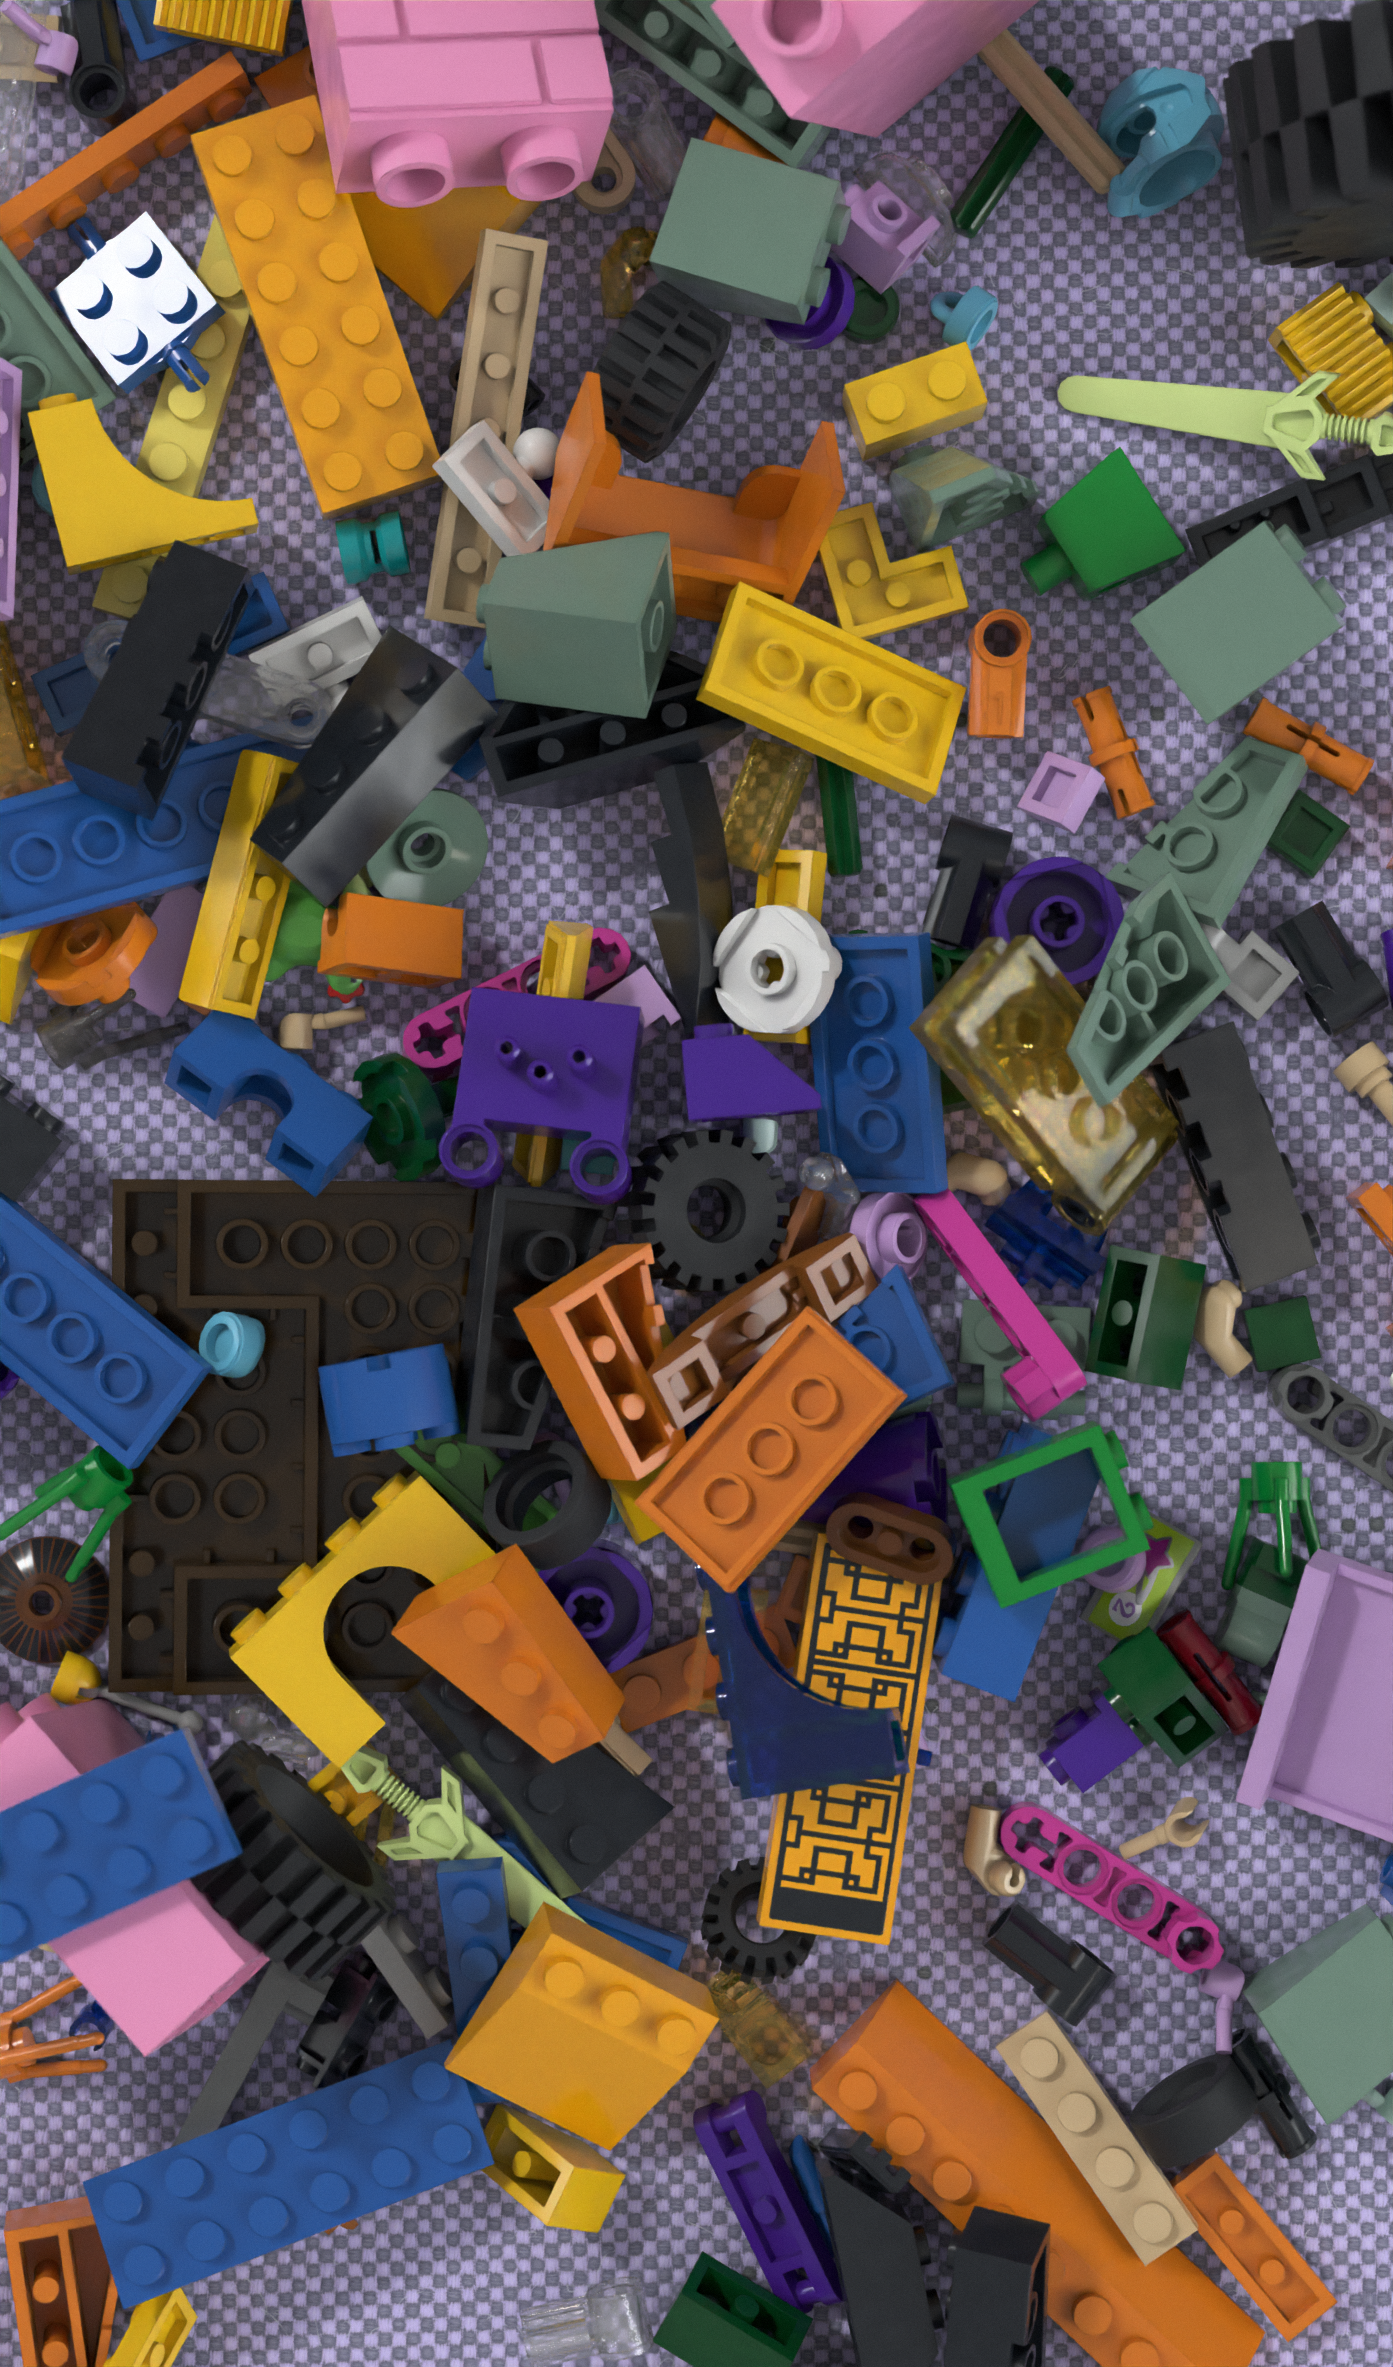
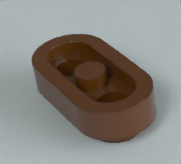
[826,1492,957,1585]

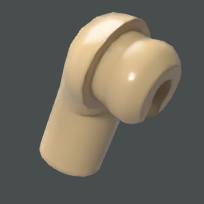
[919,1152,1011,1206]
[1193,1279,1253,1378]
[963,1803,1025,1897]

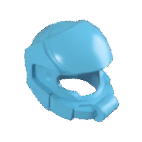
[1096,67,1224,219]

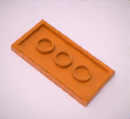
[634,1306,908,1593]

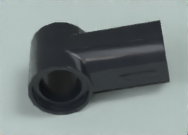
[60,0,137,138]
[921,814,1013,950]
[1272,900,1389,1038]
[982,1899,1117,2027]

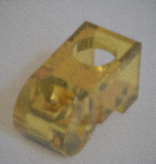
[704,1970,814,2089]

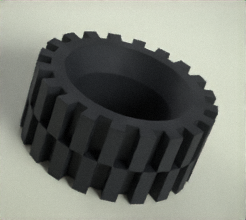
[190,1740,397,1981]

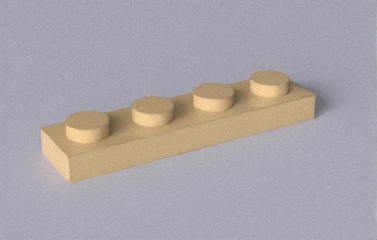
[995,2008,1198,2266]

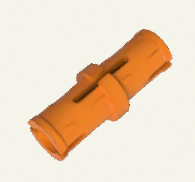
[1072,686,1156,820]
[1242,697,1374,796]

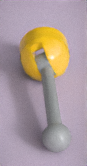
[50,1651,203,1735]

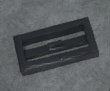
[818,2128,912,2194]

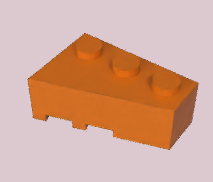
[513,1243,687,1481]
[390,1543,626,1763]
[4,2196,118,2367]

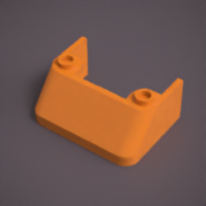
[543,371,846,623]

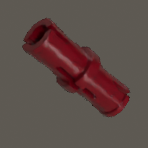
[1156,1609,1263,1736]

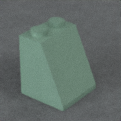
[649,137,851,325]
[1130,521,1347,725]
[476,531,678,719]
[1241,1904,1393,2125]

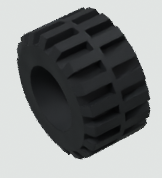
[592,281,731,463]

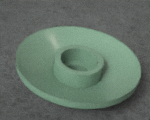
[365,788,488,906]

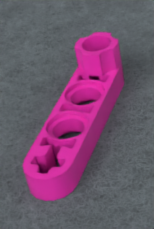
[402,928,631,1083]
[912,1188,1087,1422]
[998,1801,1224,1974]

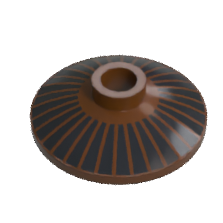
[0,1536,109,1663]

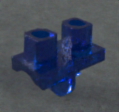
[984,1177,1108,1290]

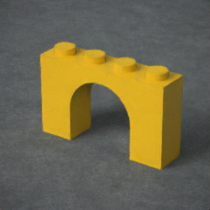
[229,1470,496,1769]

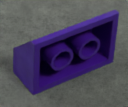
[681,1023,822,1124]

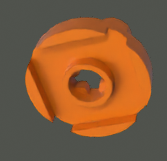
[30,901,158,1006]

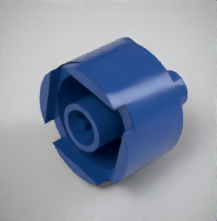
[318,1343,462,1457]

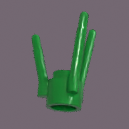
[0,1445,133,1583]
[1221,1462,1322,1590]

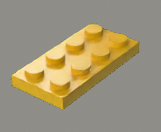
[696,581,966,805]

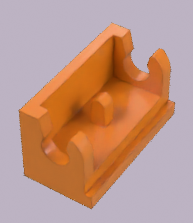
[317,892,464,989]

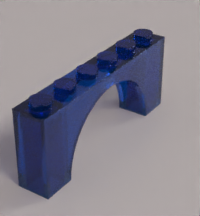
[684,1397,910,1800]

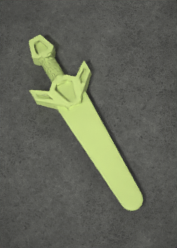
[1057,371,1393,481]
[340,1746,587,1929]

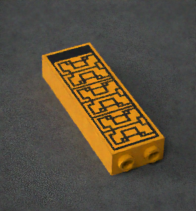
[756,1533,943,1945]

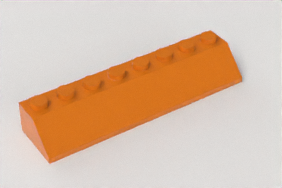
[809,1978,1265,2367]

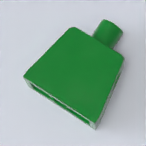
[1020,447,1185,601]

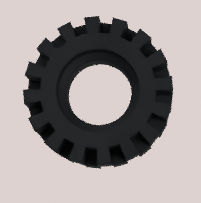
[701,1857,817,1985]

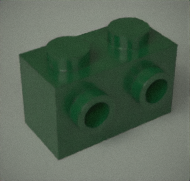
[1084,1245,1207,1390]
[1097,1626,1229,1769]
[652,2251,813,2367]

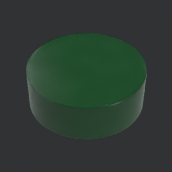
[842,277,900,345]

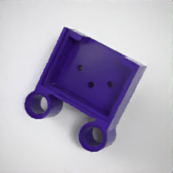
[439,987,645,1205]

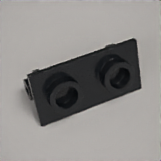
[295,1951,399,2089]

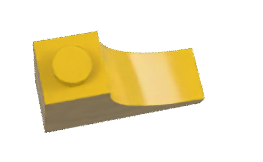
[27,393,259,576]

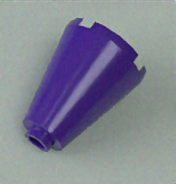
[797,1411,948,1539]

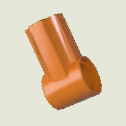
[967,608,1032,739]

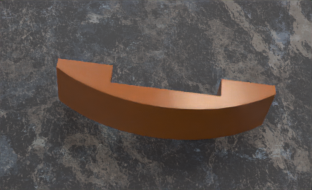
[646,1232,878,1430]

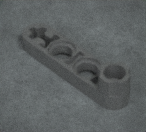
[1267,1363,1393,1493]
[172,1960,337,2147]

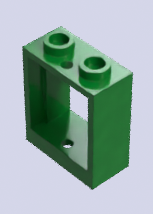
[947,1420,1154,1609]

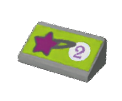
[1079,1511,1203,1642]

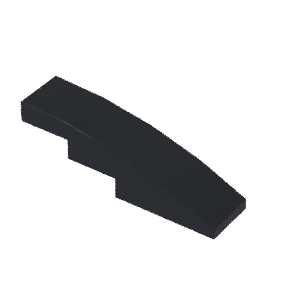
[1185,454,1393,568]
[649,762,733,1034]

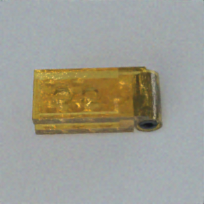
[909,934,1179,1236]

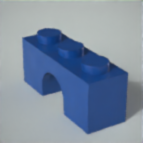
[164,1010,373,1197]

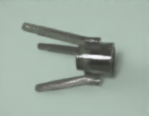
[36,988,190,1071]

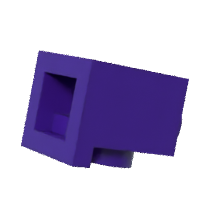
[1038,1686,1144,1793]

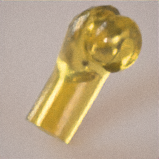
[600,226,658,319]

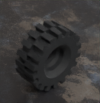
[616,1129,790,1292]

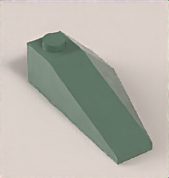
[888,445,1040,554]
[1066,872,1231,1108]

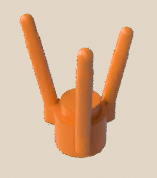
[0,1975,107,2084]

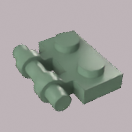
[956,1299,1091,1420]

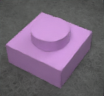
[1017,751,1105,834]

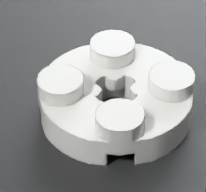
[713,905,842,1034]

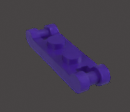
[693,2090,843,2314]

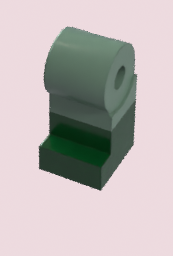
[1213,1537,1309,1668]

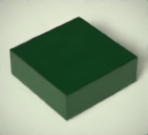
[1265,789,1350,880]
[1241,1295,1321,1373]

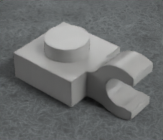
[1198,922,1300,1021]

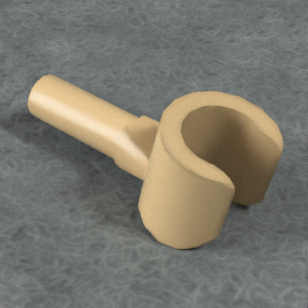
[278,1005,366,1050]
[1119,1797,1209,1860]

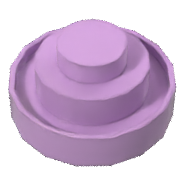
[849,1192,928,1284]

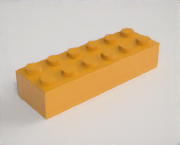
[190,94,443,521]

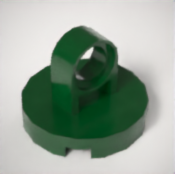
[353,1052,459,1181]

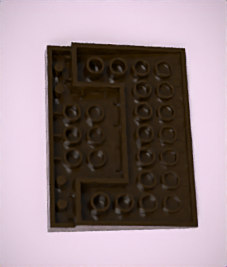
[108,1179,499,1695]

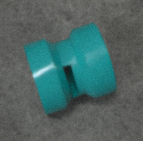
[335,510,411,585]

